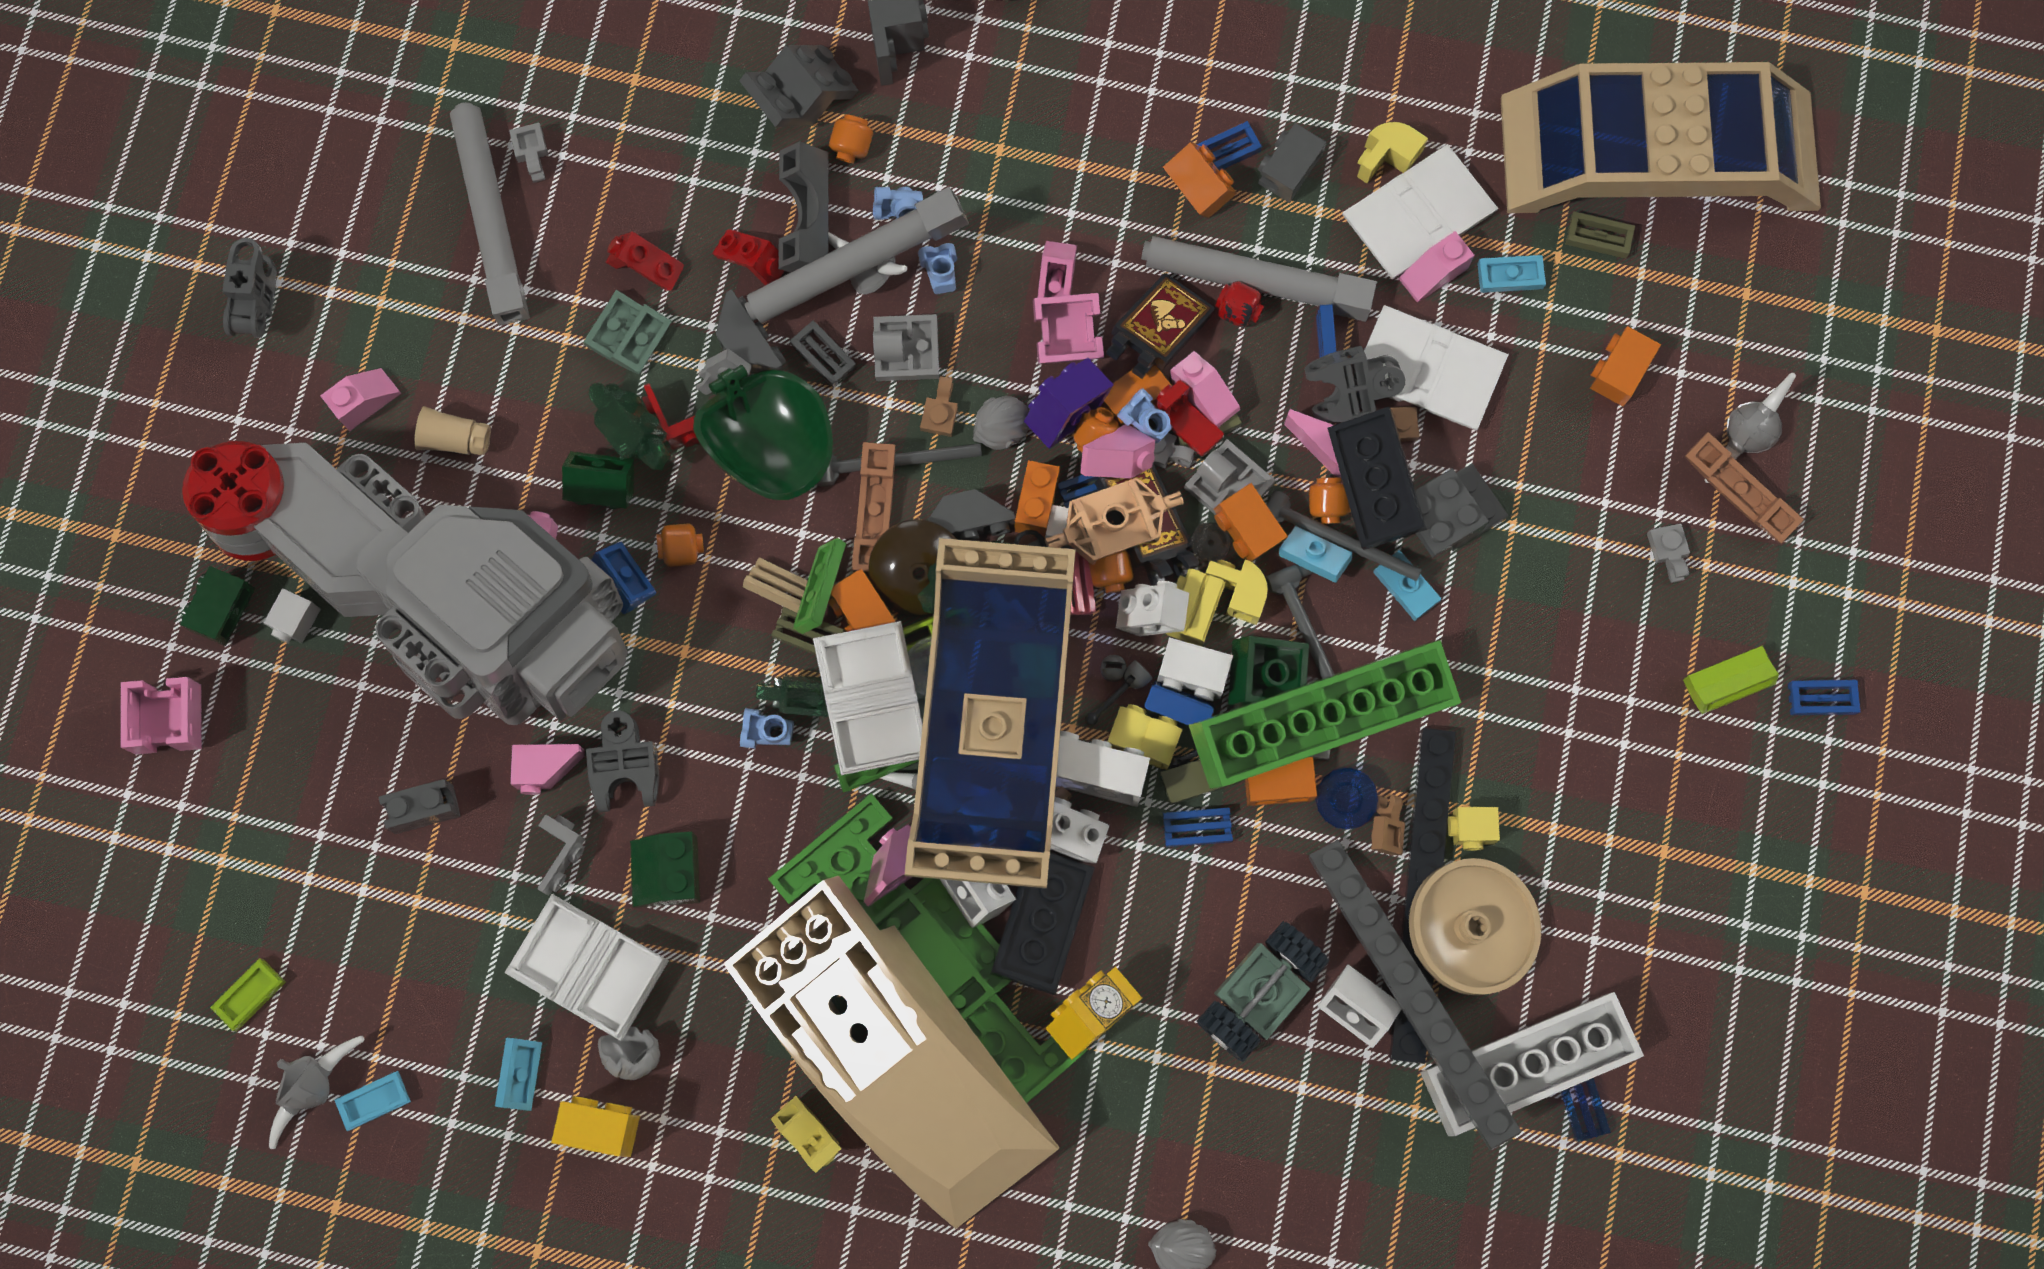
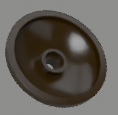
[868,519,964,616]

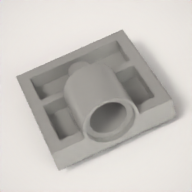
[873,314,939,381]
[1184,439,1276,515]

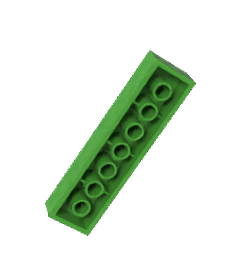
[1189,640,1461,789]

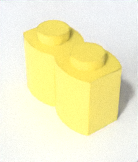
[1107,704,1183,770]

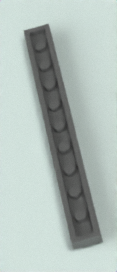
[1309,839,1522,1151]

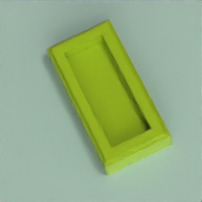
[210,958,286,1032]

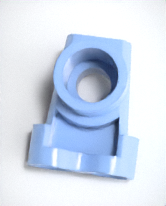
[873,187,923,220]
[918,243,957,294]
[1117,388,1172,444]
[740,708,794,749]

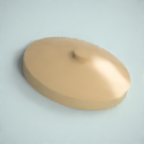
[1409,858,1541,995]

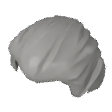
[973,395,1030,450]
[598,1027,661,1080]
[1148,1219,1217,1269]

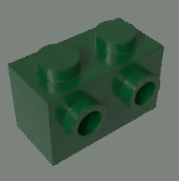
[562,451,634,509]
[179,566,255,646]

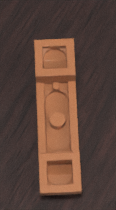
[1685,432,1804,544]
[851,442,896,572]

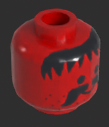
[1215,281,1265,328]

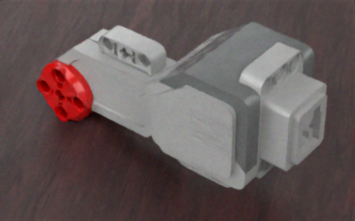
[182,441,628,725]

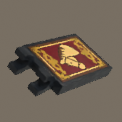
[1106,273,1216,379]
[1094,465,1199,586]

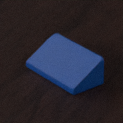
[591,542,657,614]
[1145,681,1215,725]

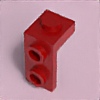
[713,229,784,285]
[606,231,684,291]
[1157,379,1224,456]
[642,383,699,450]

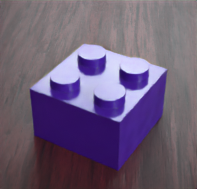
[1024,357,1114,449]

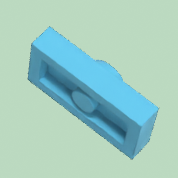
[1477,255,1546,293]
[1279,526,1352,583]
[1373,550,1441,621]
[495,1038,542,1111]

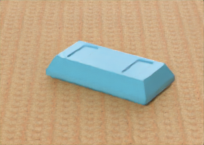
[334,1071,411,1132]

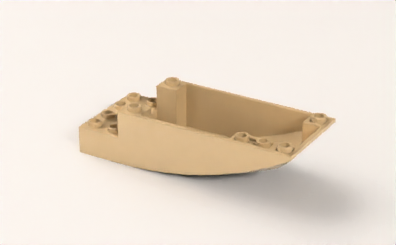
[724,875,1060,1229]

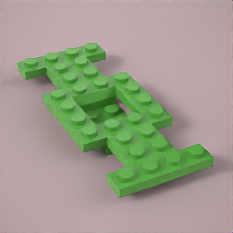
[768,793,1088,1103]

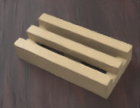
[743,558,808,613]

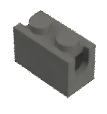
[1258,123,1327,203]
[379,779,461,834]

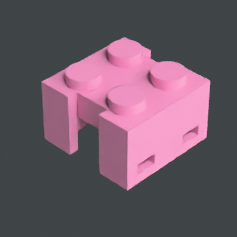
[1033,293,1104,364]
[121,677,202,755]

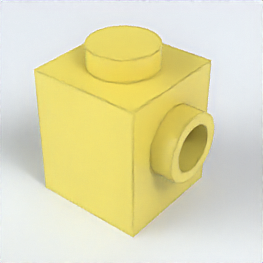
[1447,807,1500,851]

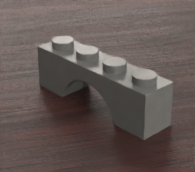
[779,141,829,273]

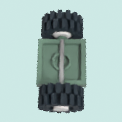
[1196,921,1329,1062]

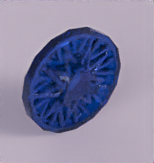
[1316,767,1379,830]

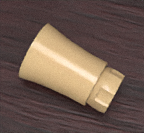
[415,406,491,455]

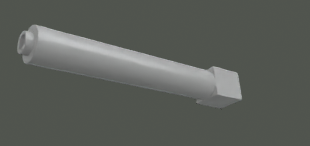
[450,102,530,326]
[745,187,969,323]
[1141,236,1377,322]

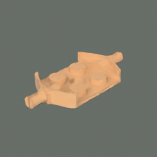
[1045,478,1184,565]

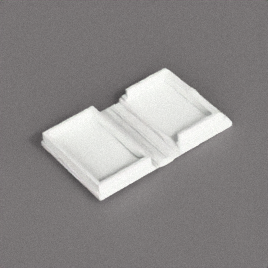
[1342,144,1498,280]
[1354,305,1509,431]
[813,621,923,776]
[505,894,669,1041]

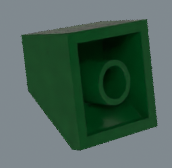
[1228,636,1309,706]
[630,831,700,908]

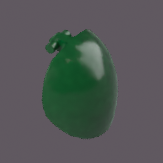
[693,365,833,500]

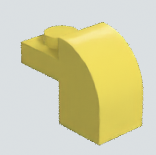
[1357,122,1428,183]
[1206,559,1268,625]
[771,1096,841,1173]

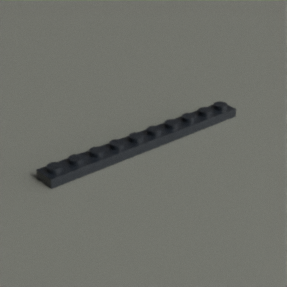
[1389,728,1456,1064]

